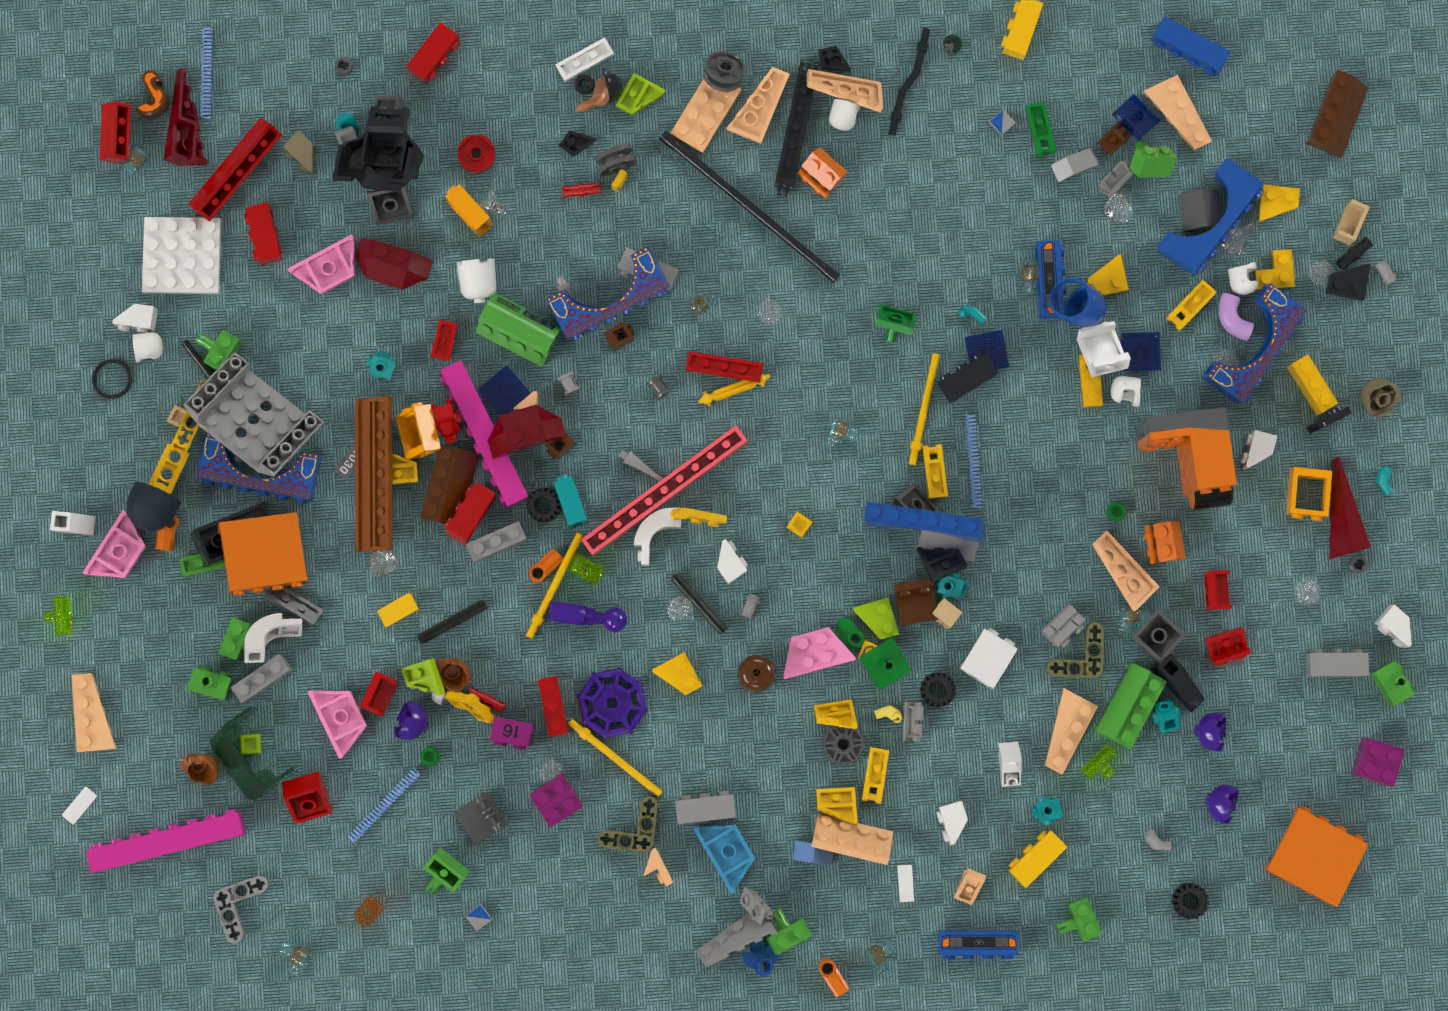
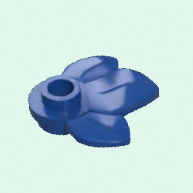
[742,941,779,976]

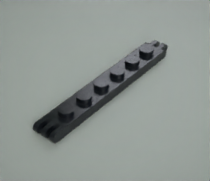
[775,59,819,197]

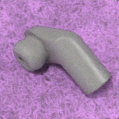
[1145,830,1171,851]

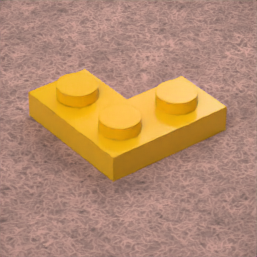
[1254,249,1295,290]
[444,691,495,724]

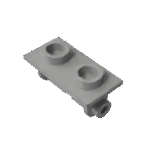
[1098,159,1134,197]
[903,702,924,742]
[740,886,774,926]

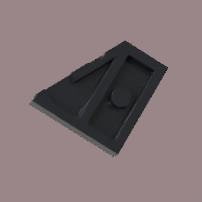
[1325,264,1370,301]
[1306,406,1352,434]
[916,547,967,582]

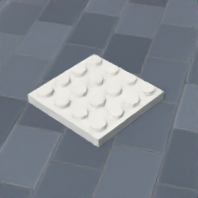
[142,217,222,294]

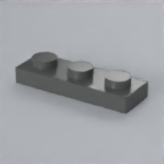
[264,586,324,628]

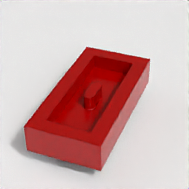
[431,320,458,362]

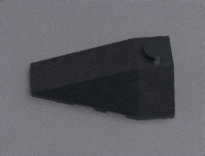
[190,502,270,566]

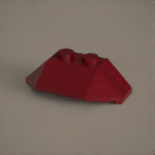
[355,239,433,290]
[487,404,567,459]

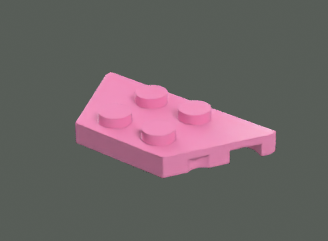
[287,234,355,295]
[82,510,147,578]
[783,627,856,679]
[308,691,367,759]

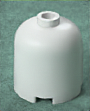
[457,259,496,303]

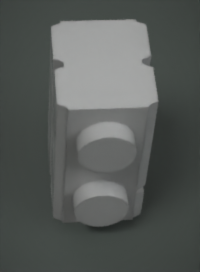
[1040,604,1086,648]

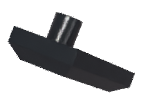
[818,46,851,72]
[559,130,597,157]

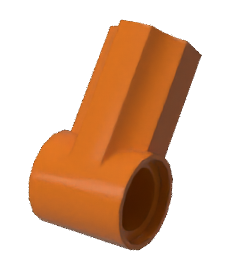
[155,515,179,551]
[529,548,563,584]
[818,958,850,997]

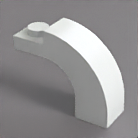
[634,508,681,566]
[244,613,302,663]

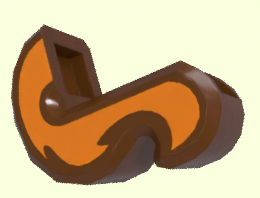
[135,70,170,119]

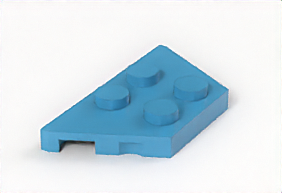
[693,824,755,894]

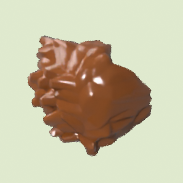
[437,658,473,692]
[179,753,219,785]

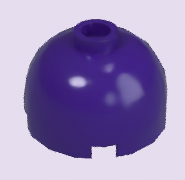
[394,700,429,740]
[1195,712,1226,752]
[1205,784,1239,824]

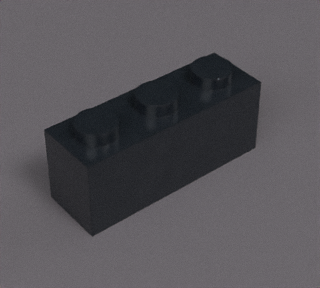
[937,352,1000,403]

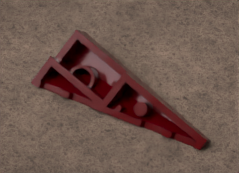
[163,68,208,166]
[1329,457,1371,559]

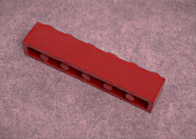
[188,117,282,222]

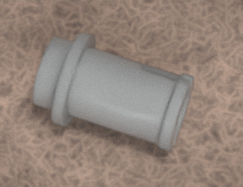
[1375,260,1397,285]
[741,593,760,619]

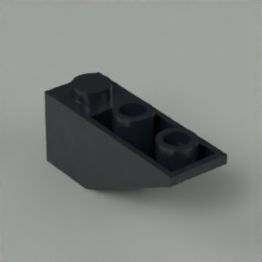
[1151,654,1205,712]

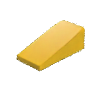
[377,592,420,628]

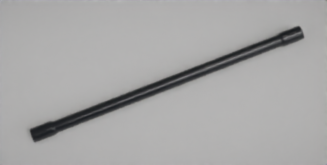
[659,131,840,283]

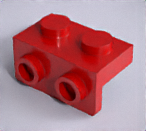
[1204,627,1251,665]

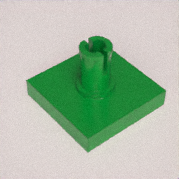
[875,304,917,343]
[859,637,912,690]

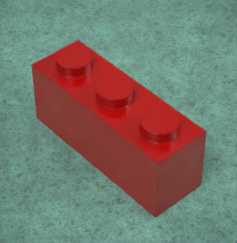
[406,22,460,84]
[99,101,131,164]
[244,202,284,265]
[445,482,496,546]
[538,676,569,737]

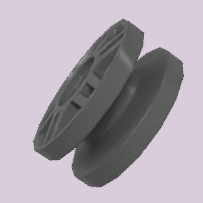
[703,51,745,92]
[594,144,637,176]
[822,726,864,764]

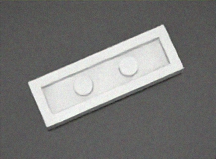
[555,38,614,82]

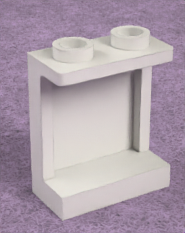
[1077,321,1131,377]
[959,628,1017,689]

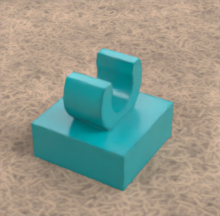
[335,112,360,133]

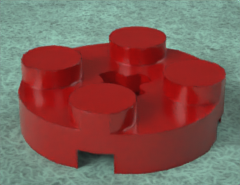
[458,135,496,174]

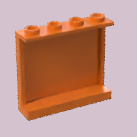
[218,512,308,596]
[1264,806,1368,907]

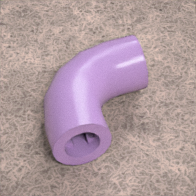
[1218,293,1254,341]

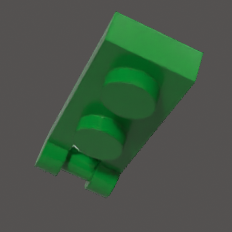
[1025,101,1056,157]

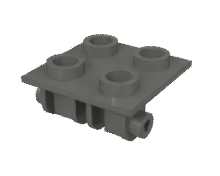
[454,792,507,845]

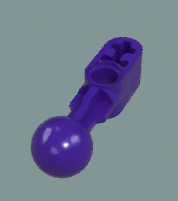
[548,601,627,632]

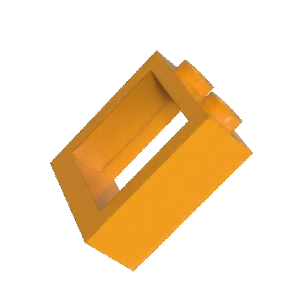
[445,184,493,238]
[395,402,441,460]
[1286,467,1332,521]

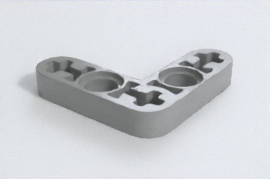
[213,875,270,944]

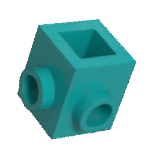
[366,350,397,380]
[937,572,969,600]
[1151,699,1181,734]
[1032,796,1063,825]

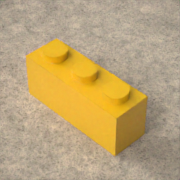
[1001,0,1043,60]
[1287,355,1338,416]
[1007,830,1067,888]

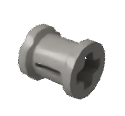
[558,372,581,396]

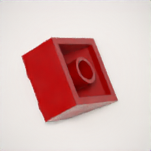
[282,771,333,824]

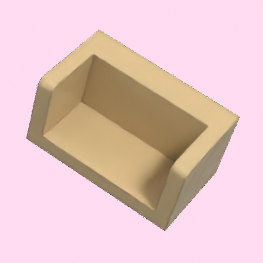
[1332,199,1370,245]
[933,598,963,630]

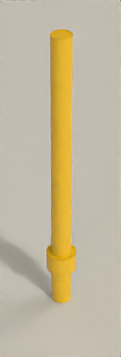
[908,353,940,466]
[526,532,584,639]
[568,719,663,797]

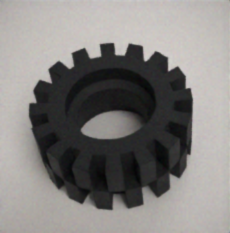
[526,488,562,522]
[920,672,956,707]
[1171,883,1209,919]

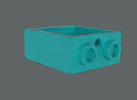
[553,474,589,529]

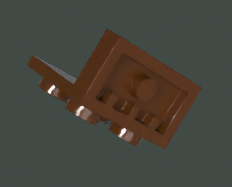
[894,578,938,626]

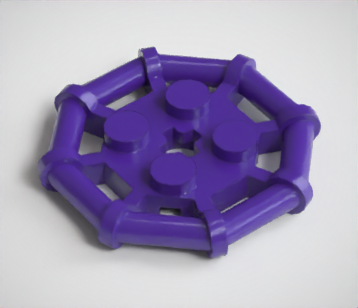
[576,667,648,739]

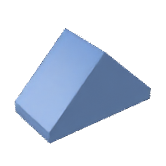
[793,840,833,865]

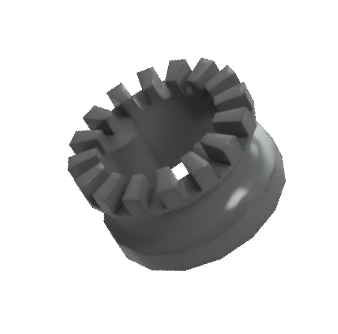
[335,57,353,76]
[1349,556,1368,573]

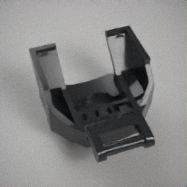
[332,106,424,191]

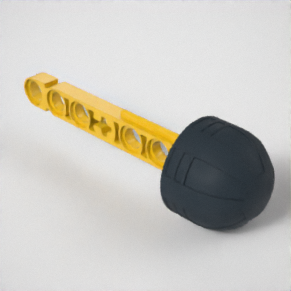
[126,380,207,531]

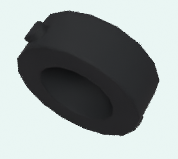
[575,75,594,95]

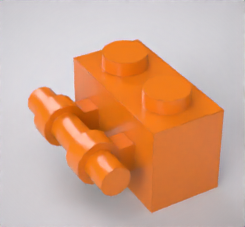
[797,148,848,198]
[1144,521,1186,564]

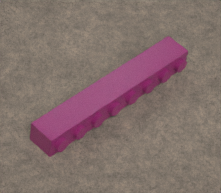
[439,360,529,508]
[86,809,247,873]

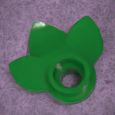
[833,618,865,653]

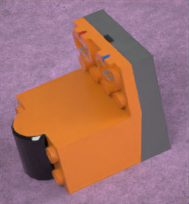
[1135,407,1237,510]

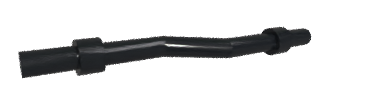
[888,28,930,136]

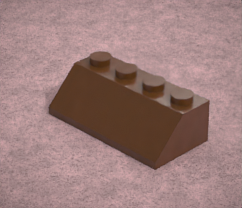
[1306,70,1368,158]
[420,444,479,525]

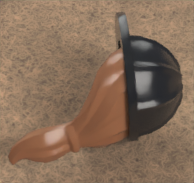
[576,67,623,112]

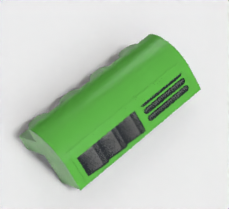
[475,293,562,367]
[1093,663,1167,750]

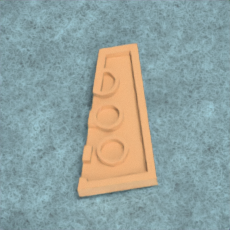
[726,67,790,144]
[806,69,883,113]
[1143,75,1212,151]
[1092,531,1159,612]
[71,673,117,752]
[1044,688,1098,775]

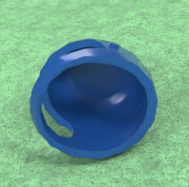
[1049,278,1107,327]

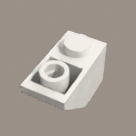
[112,304,158,333]
[1241,430,1277,470]
[50,511,96,536]
[717,539,748,585]
[1375,604,1412,648]
[999,742,1022,787]
[936,801,968,845]

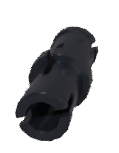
[1335,237,1373,270]

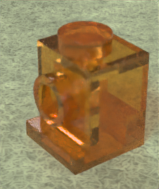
[354,895,386,926]

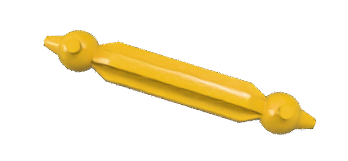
[698,374,770,407]

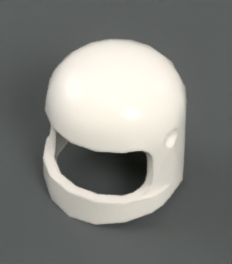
[829,99,861,131]
[1228,262,1258,295]
[133,332,163,363]
[1111,376,1141,407]

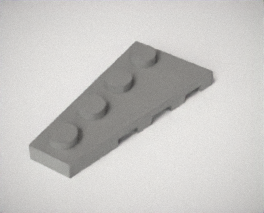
[696,913,778,967]

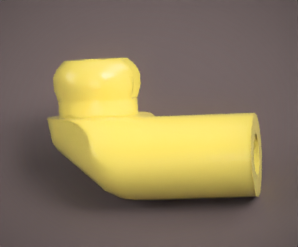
[874,705,903,723]

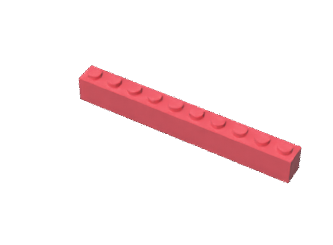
[581,426,748,557]

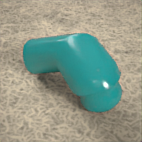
[958,305,987,324]
[1376,466,1394,495]

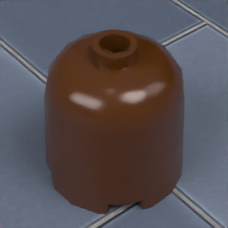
[737,655,775,693]

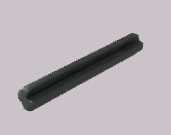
[671,573,727,634]
[417,600,488,644]

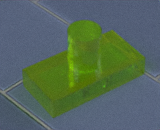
[566,552,605,585]
[43,596,72,636]
[1080,744,1118,780]

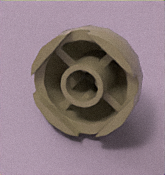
[1360,378,1401,417]

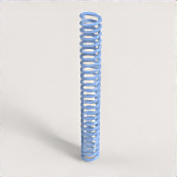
[200,28,213,119]
[965,413,982,508]
[348,767,420,843]

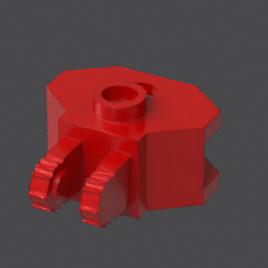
[431,399,462,443]

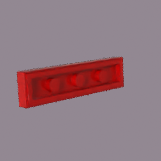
[685,351,764,383]

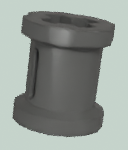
[647,374,671,400]

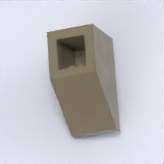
[283,130,315,176]

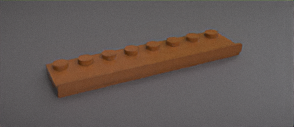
[355,396,393,552]

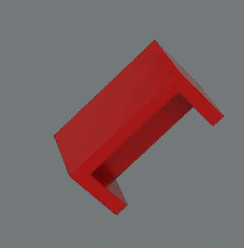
[1204,570,1233,611]
[359,671,399,716]

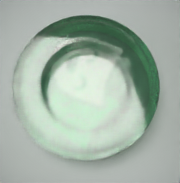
[943,34,962,55]

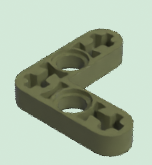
[1046,622,1104,678]
[597,796,658,852]

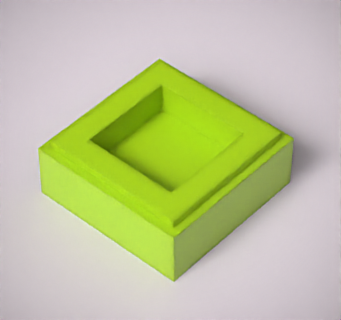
[240,734,262,754]

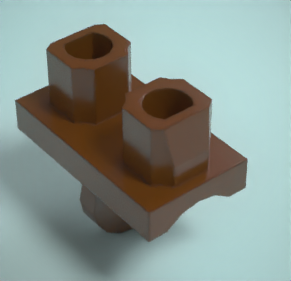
[1097,119,1135,156]

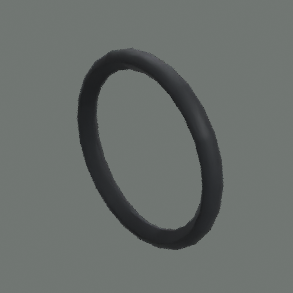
[92,359,132,399]

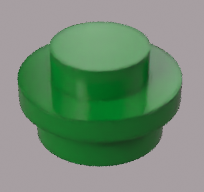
[1106,502,1126,522]
[420,747,440,766]

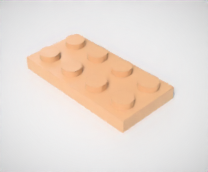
[670,79,741,154]
[811,814,893,865]

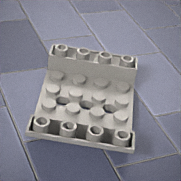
[184,352,324,477]

